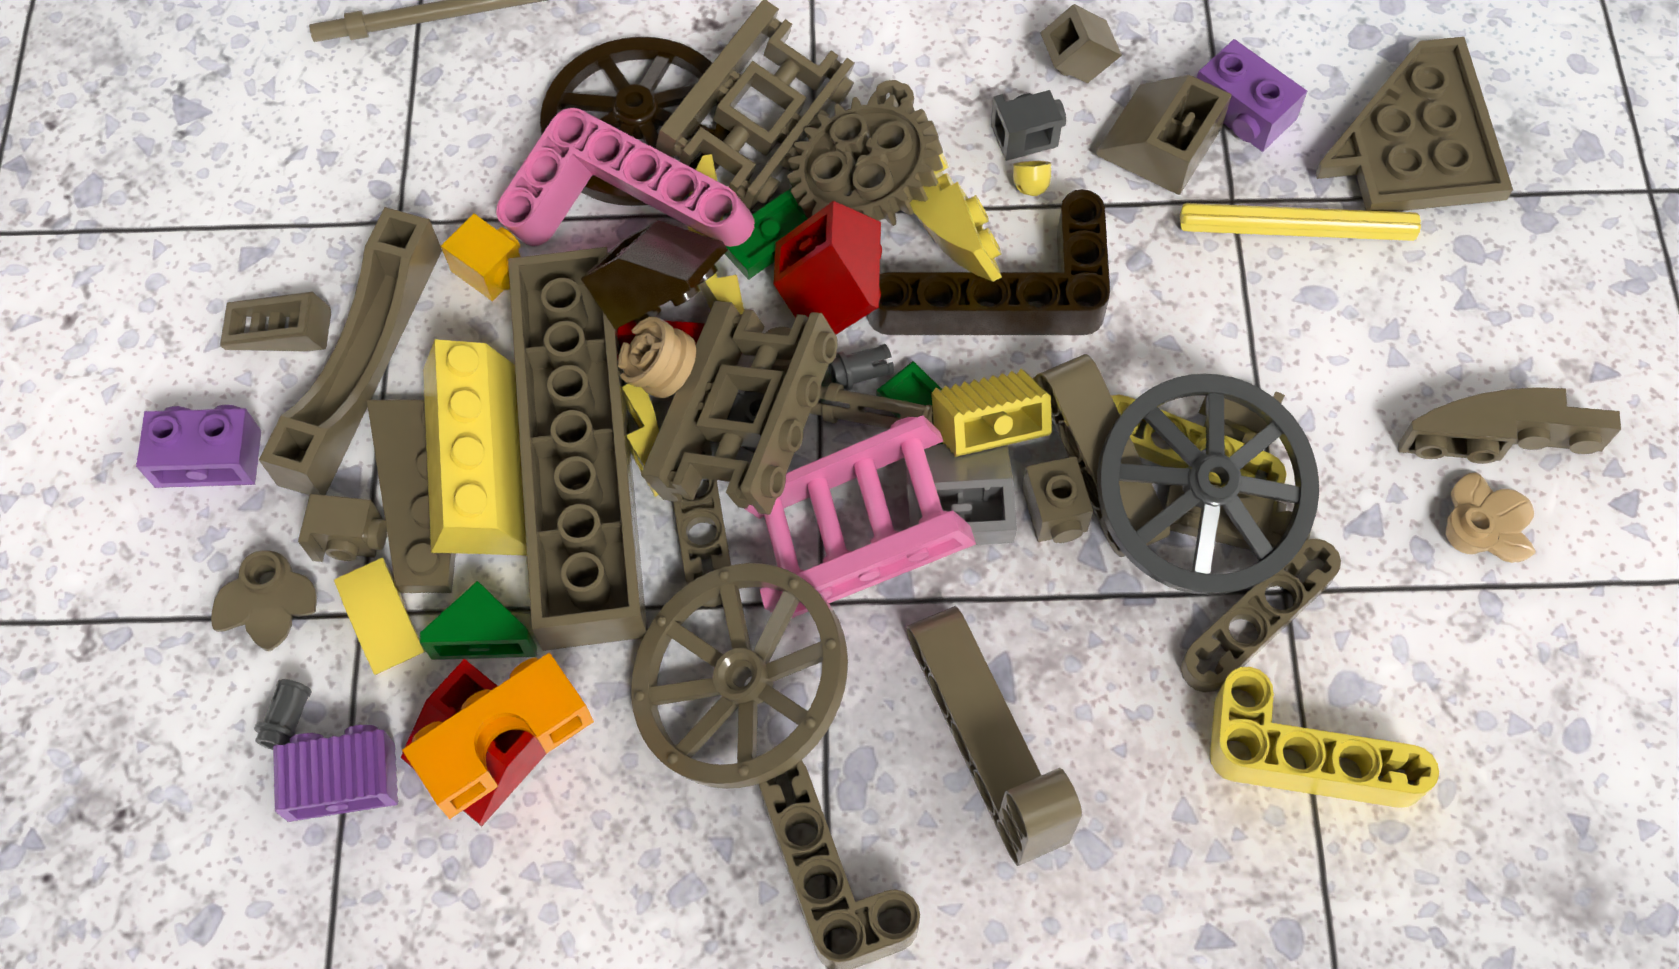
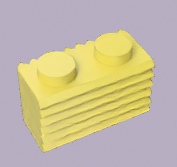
[932,369,1052,457]

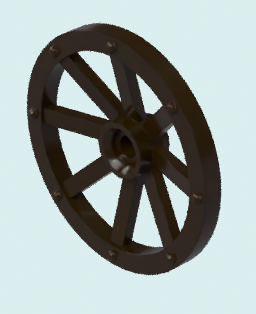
[540,37,730,206]

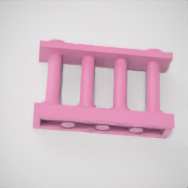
[744,415,976,618]

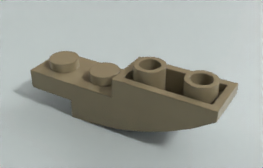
[1398,387,1621,464]

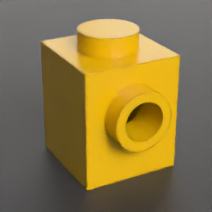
[441,214,521,302]

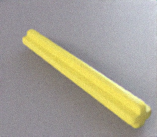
[1180,203,1421,241]

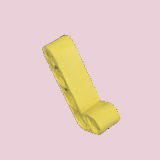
[1210,667,1439,808]

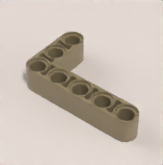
[906,606,1082,866]

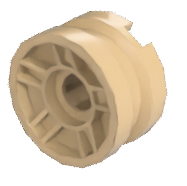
[618,317,696,398]

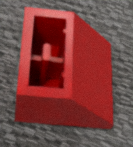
[773,201,882,335]
[400,658,546,827]

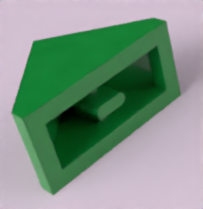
[420,581,537,660]

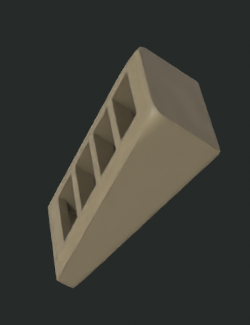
[220,292,331,351]

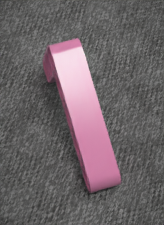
[496,108,754,247]

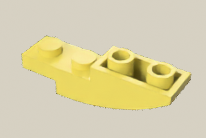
[910,153,1002,282]

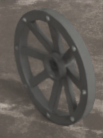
[1097,374,1319,595]

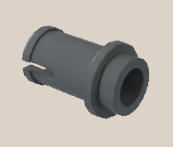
[828,344,894,390]
[254,679,312,750]

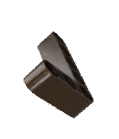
[867,189,1110,335]

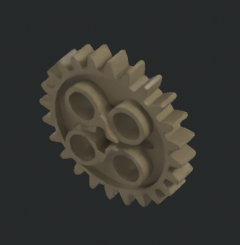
[787,94,943,226]

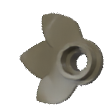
[211,550,317,651]

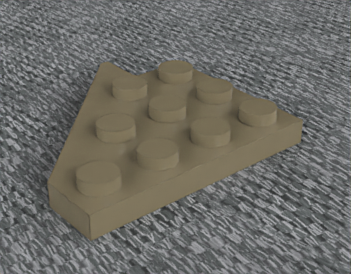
[1315,37,1513,212]

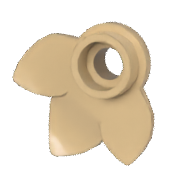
[1446,473,1536,563]

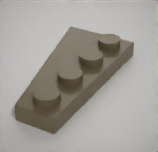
[367,400,456,593]

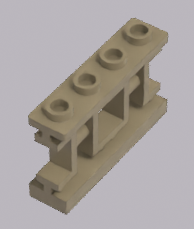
[655,0,855,212]
[641,301,838,515]

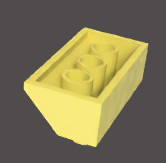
[423,339,527,556]

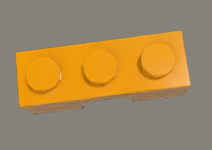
[402,652,594,819]

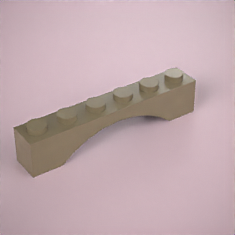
[259,207,442,495]

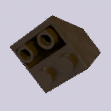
[581,220,728,329]

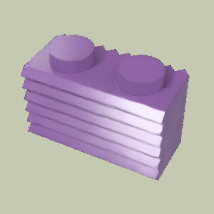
[273,725,399,822]

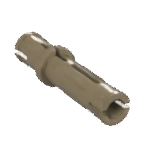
[810,383,933,429]

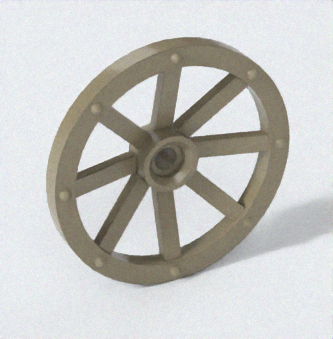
[631,563,848,789]

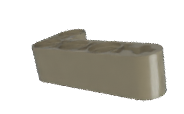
[1033,354,1170,557]
[759,760,920,969]

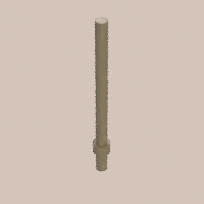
[309,0,548,42]

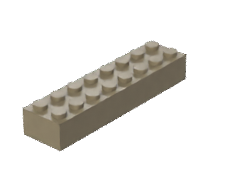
[508,247,647,651]

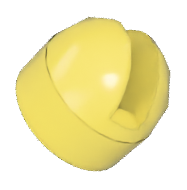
[1013,161,1051,196]

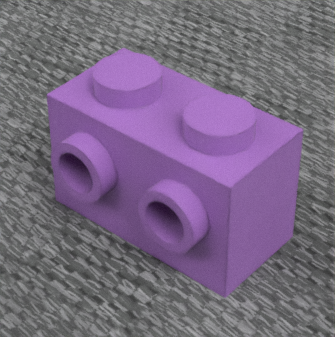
[1197,39,1308,152]
[136,405,261,488]

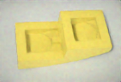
[622,383,659,497]
[334,557,426,675]

